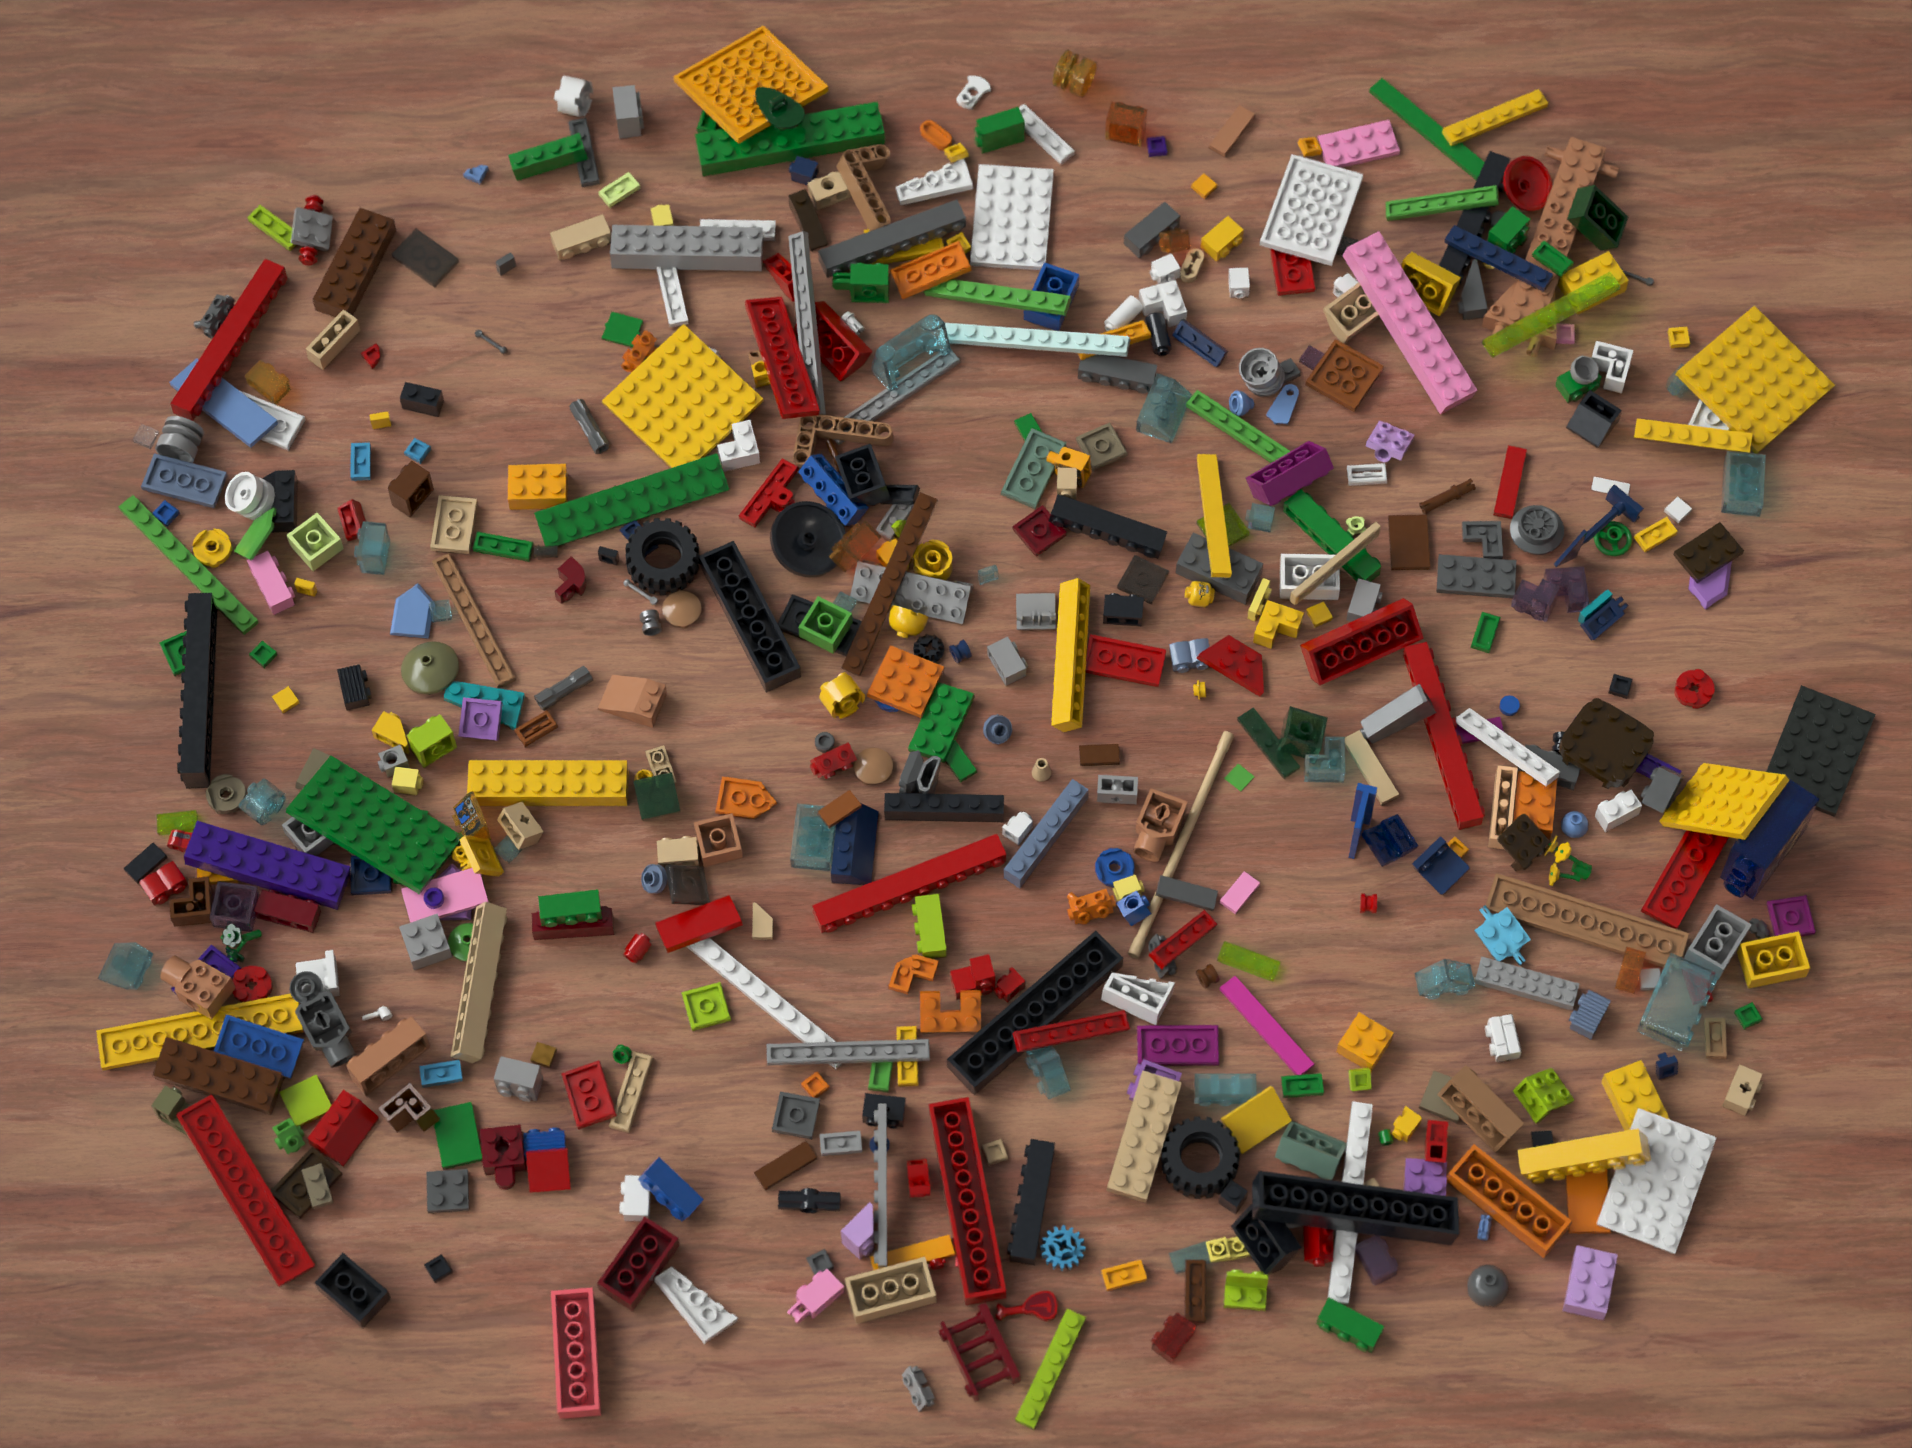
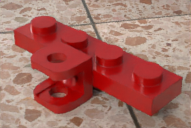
[739,458,799,528]

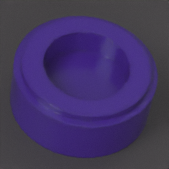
[423,888,444,909]

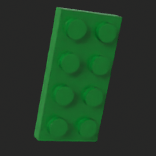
[908,682,975,763]

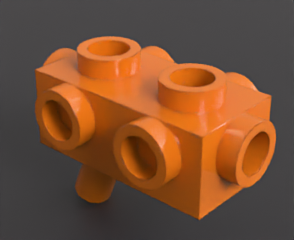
[621,330,658,373]
[1067,889,1116,924]

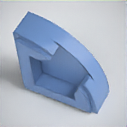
[463,165,489,184]

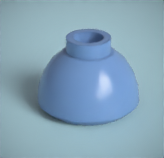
[1229,390,1254,417]
[1561,811,1588,838]

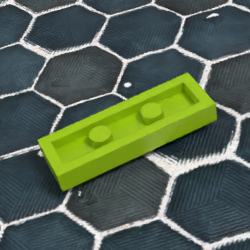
[247,205,297,251]

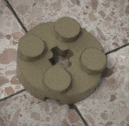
[206,774,246,814]

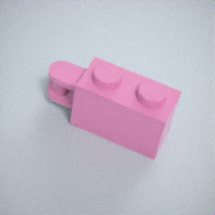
[787,1269,844,1324]

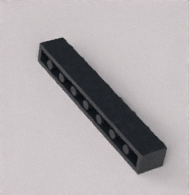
[1439,151,1511,285]

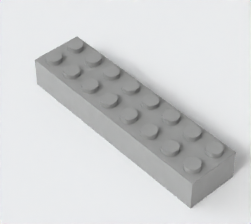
[610,225,764,271]

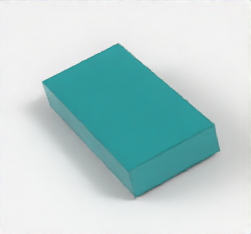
[1578,590,1613,624]

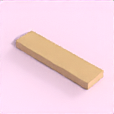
[1342,730,1399,805]
[609,1051,653,1133]

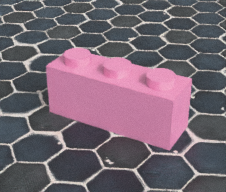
[247,551,295,615]

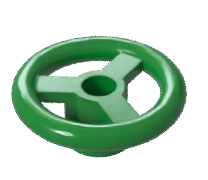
[1594,521,1632,556]

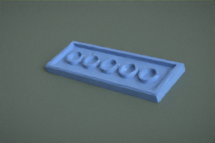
[170,358,278,448]

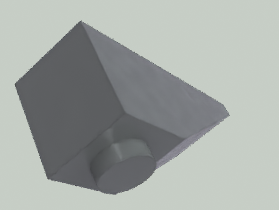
[1457,259,1487,320]

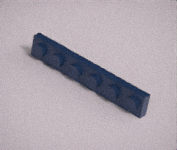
[1444,225,1553,292]

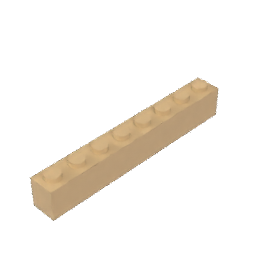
[451,902,507,1063]

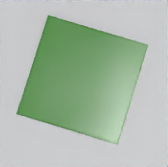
[1224,764,1255,791]

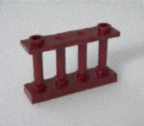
[938,1302,1021,1402]

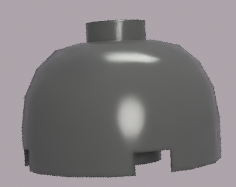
[1467,1264,1509,1307]

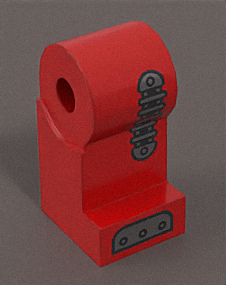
[167,829,192,852]

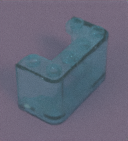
[1637,953,1718,1051]

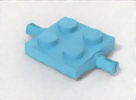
[1474,905,1531,965]

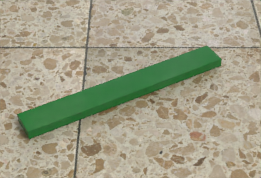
[1369,78,1484,180]

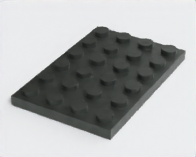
[1766,685,1876,817]

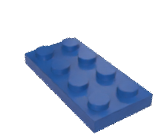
[214,1014,304,1078]

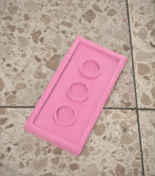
[401,868,489,923]

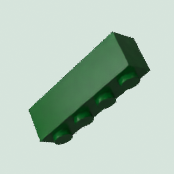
[508,133,588,181]

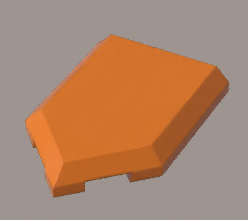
[715,776,777,819]

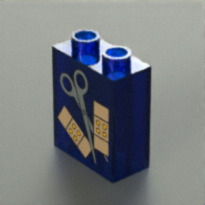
[1720,778,1819,900]

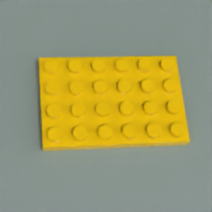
[1660,763,1790,840]

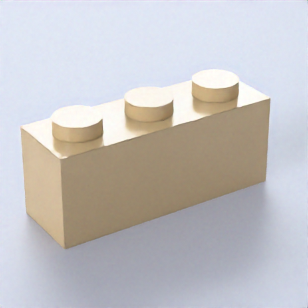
[550,214,611,260]
[306,309,360,370]

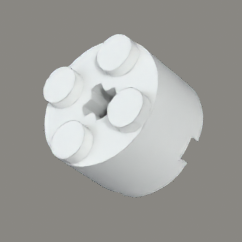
[554,76,593,117]

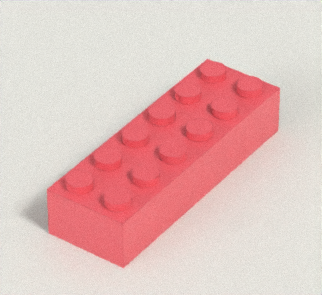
[551,1287,601,1419]

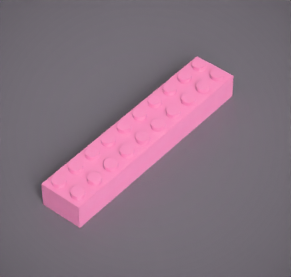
[1342,231,1477,414]

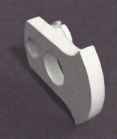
[956,76,991,110]

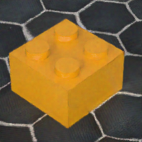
[1336,1012,1394,1073]

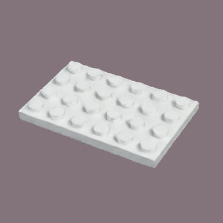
[1260,154,1363,266]
[970,164,1053,270]
[1596,1108,1716,1254]

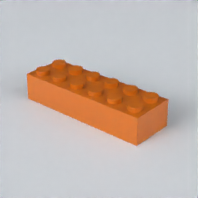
[1447,1144,1572,1258]

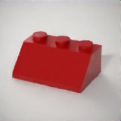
[307,1089,379,1167]

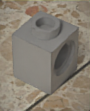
[377,745,410,777]

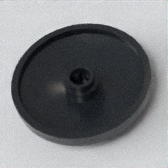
[770,501,847,577]

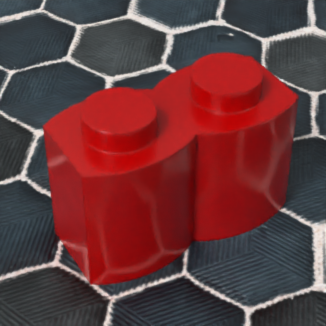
[139,861,188,905]

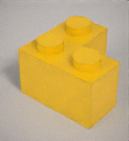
[1253,600,1304,649]

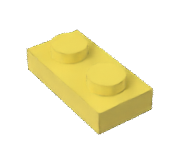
[1247,578,1272,621]

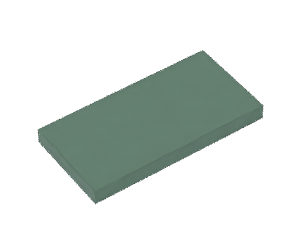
[1000,428,1066,509]

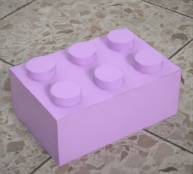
[1563,1246,1618,1320]

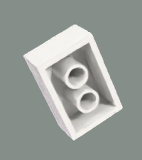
[1280,554,1340,600]

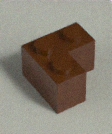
[169,877,214,927]
[378,1083,440,1133]

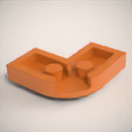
[888,955,939,994]

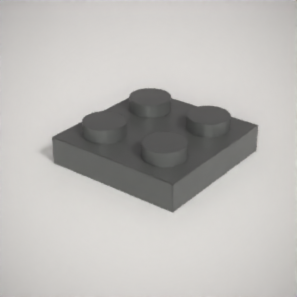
[772,1091,820,1139]
[427,1169,469,1213]

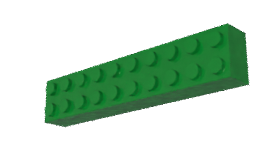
[695,101,885,177]

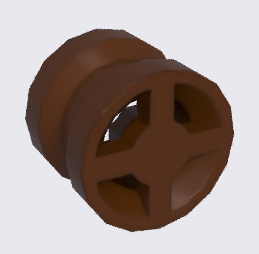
[1196,964,1220,989]

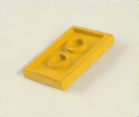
[1221,1086,1292,1154]

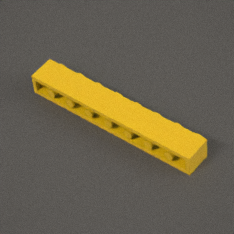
[1051,578,1090,732]

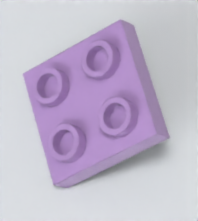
[1366,421,1415,462]

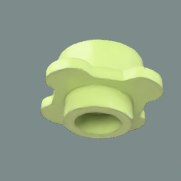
[1346,516,1366,536]

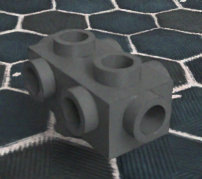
[194,294,235,339]

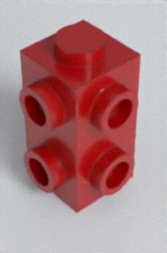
[810,742,857,779]
[1303,1226,1334,1267]

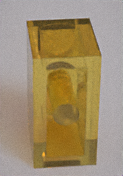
[245,360,291,405]

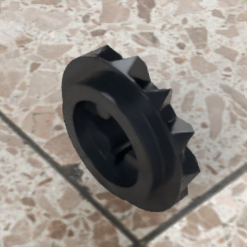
[913,634,945,663]

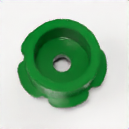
[613,1044,632,1064]

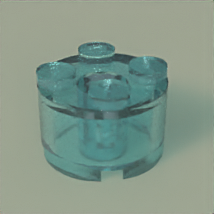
[238,778,286,825]

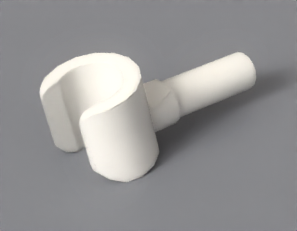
[362,1006,392,1021]

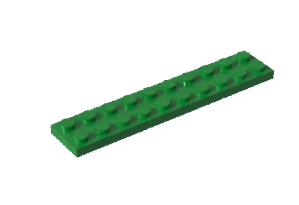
[534,453,729,550]

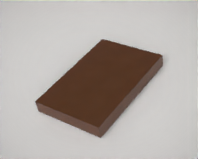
[1388,515,1430,570]

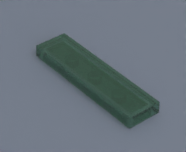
[1237,708,1300,779]

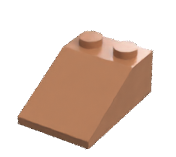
[598,675,667,728]

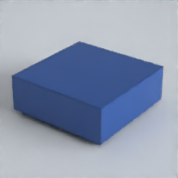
[152,500,180,527]

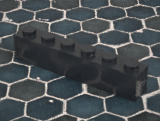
[1048,494,1168,559]
[884,793,1004,823]
[1007,1139,1055,1266]

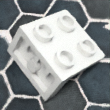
[296,950,340,997]

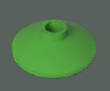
[448,923,473,961]

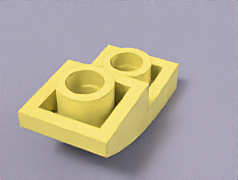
[1205,1237,1250,1262]

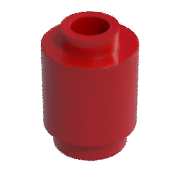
[623,933,651,964]

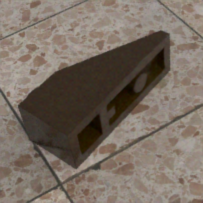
[788,189,828,251]

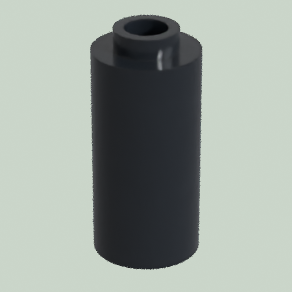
[1145,313,1172,356]

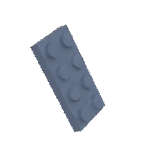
[141,453,228,509]

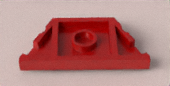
[1196,635,1264,697]

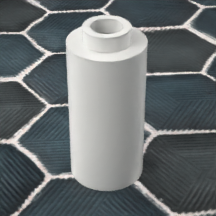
[1104,296,1143,331]

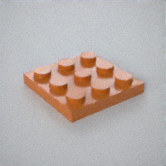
[867,645,944,718]

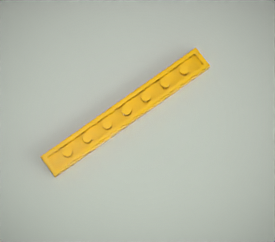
[1197,454,1232,578]

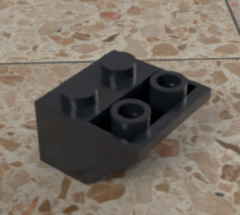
[1566,390,1622,448]

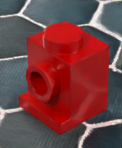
[993,967,1025,1003]

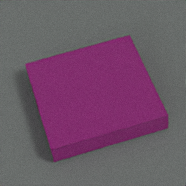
[1766,895,1816,937]

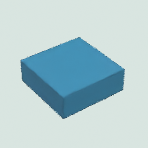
[404,438,431,464]

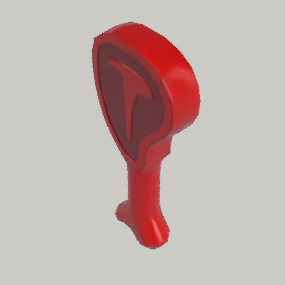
[995,1290,1058,1321]

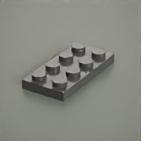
[1436,554,1516,599]

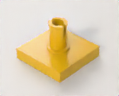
[459,835,504,877]

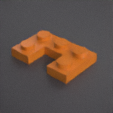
[920,990,981,1032]

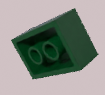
[1567,185,1628,251]

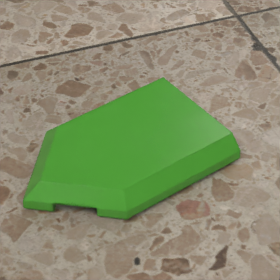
[234,508,277,561]

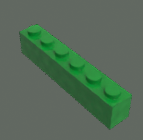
[1283,489,1382,582]

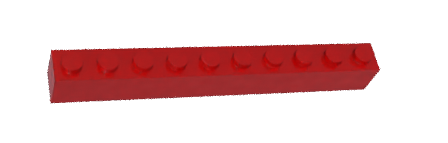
[170,259,287,421]
[1403,642,1485,830]
[812,834,1006,933]

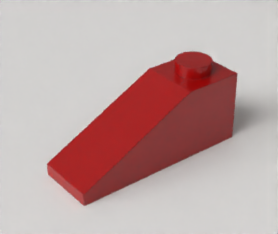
[763,253,795,303]

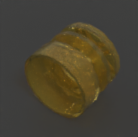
[1052,50,1097,98]

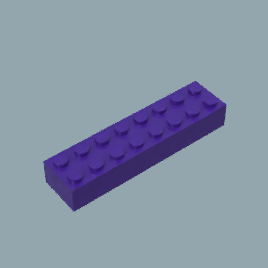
[184,821,351,910]

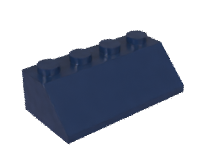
[831,803,879,885]

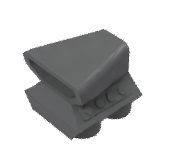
[899,750,941,794]

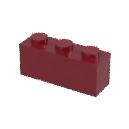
[254,889,321,933]

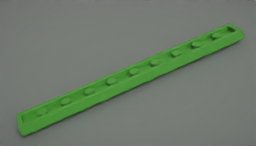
[118,495,259,635]

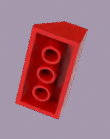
[793,301,873,381]

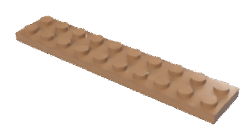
[1484,873,1689,972]

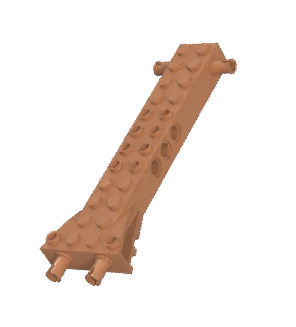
[1482,137,1619,357]

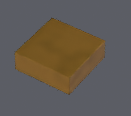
[530,1042,557,1068]

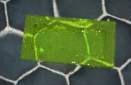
[157,810,198,835]

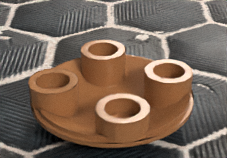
[662,591,701,629]
[854,748,893,785]

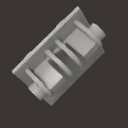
[1016,593,1056,630]

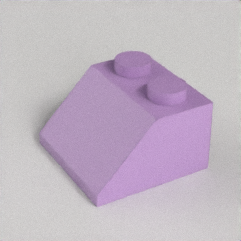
[841,1202,874,1260]

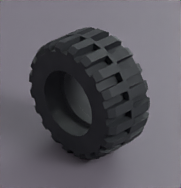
[625,518,700,595]
[1161,1116,1240,1199]

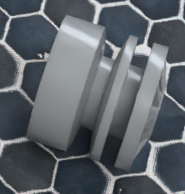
[1239,348,1285,397]
[155,416,204,463]

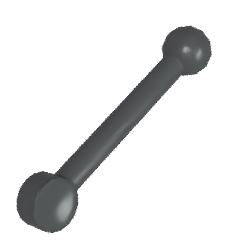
[1620,267,1654,286]
[475,330,507,354]

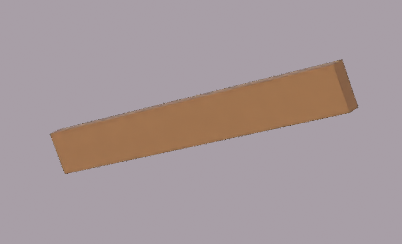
[432,553,516,688]

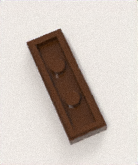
[754,1141,817,1191]
[1184,1259,1206,1323]

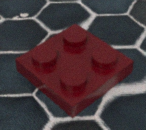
[1012,505,1067,557]

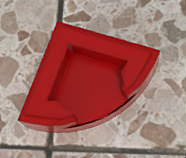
[361,343,381,369]

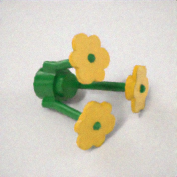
[1544,835,1592,886]

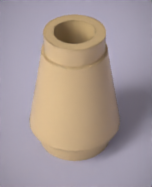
[1032,758,1051,782]

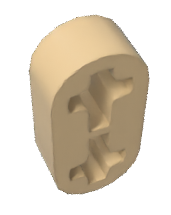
[1180,248,1204,283]

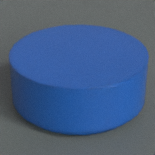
[1499,695,1520,716]

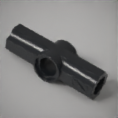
[778,1188,841,1213]

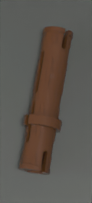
[1419,478,1476,514]

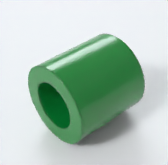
[1378,1129,1394,1146]

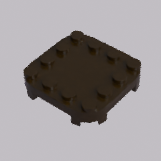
[1558,698,1654,789]

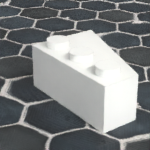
[1101,973,1175,1025]

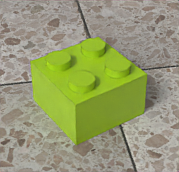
[407,714,457,768]

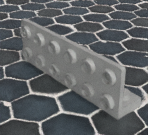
[850,559,974,624]

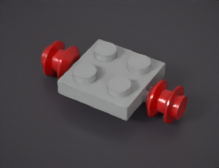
[291,195,333,266]

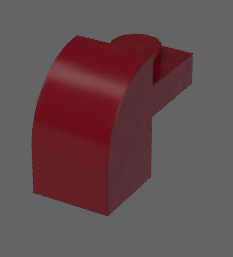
[554,556,586,604]

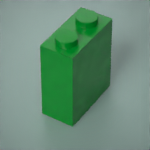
[974,107,1025,154]

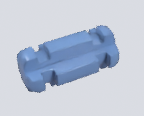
[1477,1215,1492,1241]

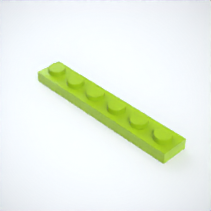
[1015,1309,1086,1430]

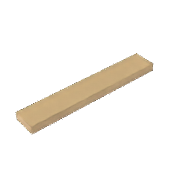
[1290,522,1381,605]

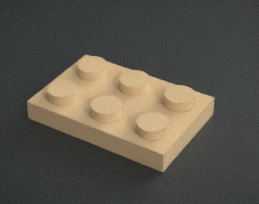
[430,496,478,554]

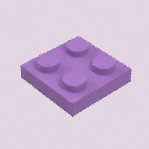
[458,697,503,741]

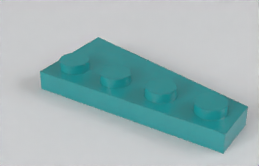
[444,681,525,730]

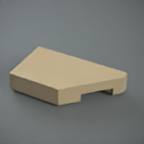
[752,903,773,940]

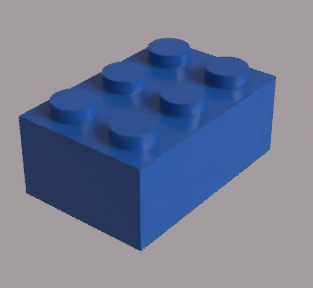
[1024,262,1079,331]

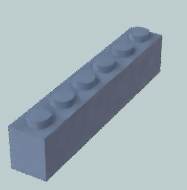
[1004,779,1089,888]

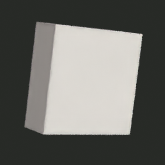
[1664,497,1692,524]

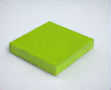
[681,982,731,1031]
[280,1074,331,1127]

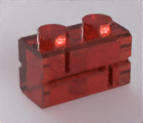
[1151,1312,1197,1363]

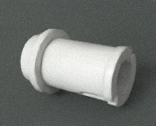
[841,311,865,335]

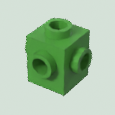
[272,1118,305,1154]

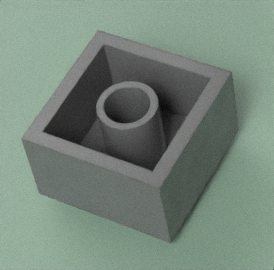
[1641,765,1684,813]

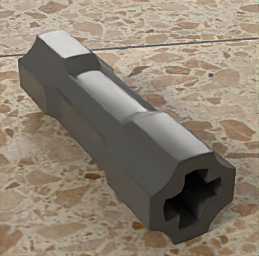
[569,399,610,454]
[534,665,593,711]

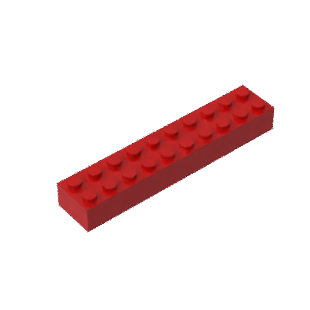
[929,1097,1006,1306]

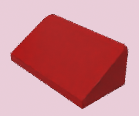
[337,499,369,541]

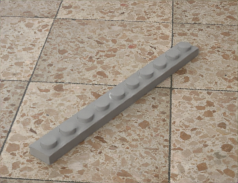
[788,231,826,415]

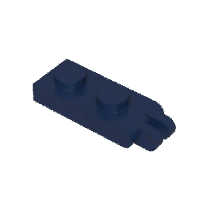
[1580,596,1629,640]

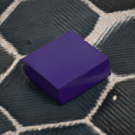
[1147,136,1167,157]

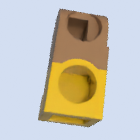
[748,350,770,388]

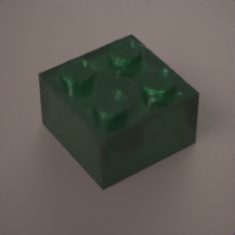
[1277,706,1328,762]
[633,772,681,821]

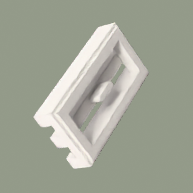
[1347,463,1387,486]

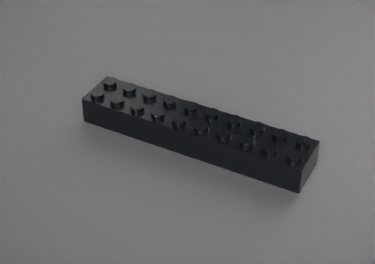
[177,593,218,789]
[947,930,1123,1095]
[1252,1171,1459,1245]

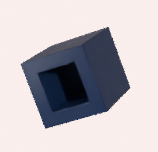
[789,156,819,186]

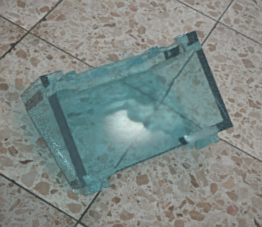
[871,315,951,391]

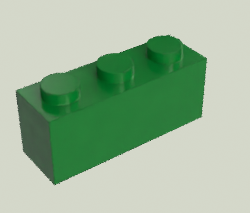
[538,889,602,927]
[1316,1297,1384,1353]

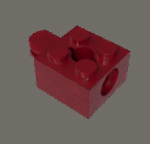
[480,1124,526,1190]

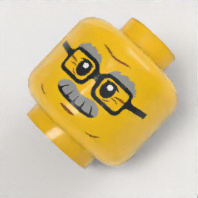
[1185,581,1215,607]

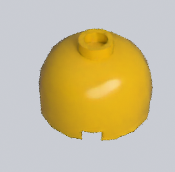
[889,605,928,639]

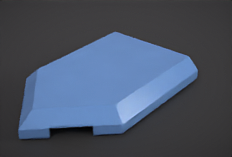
[390,583,435,639]

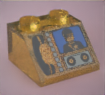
[451,791,491,840]

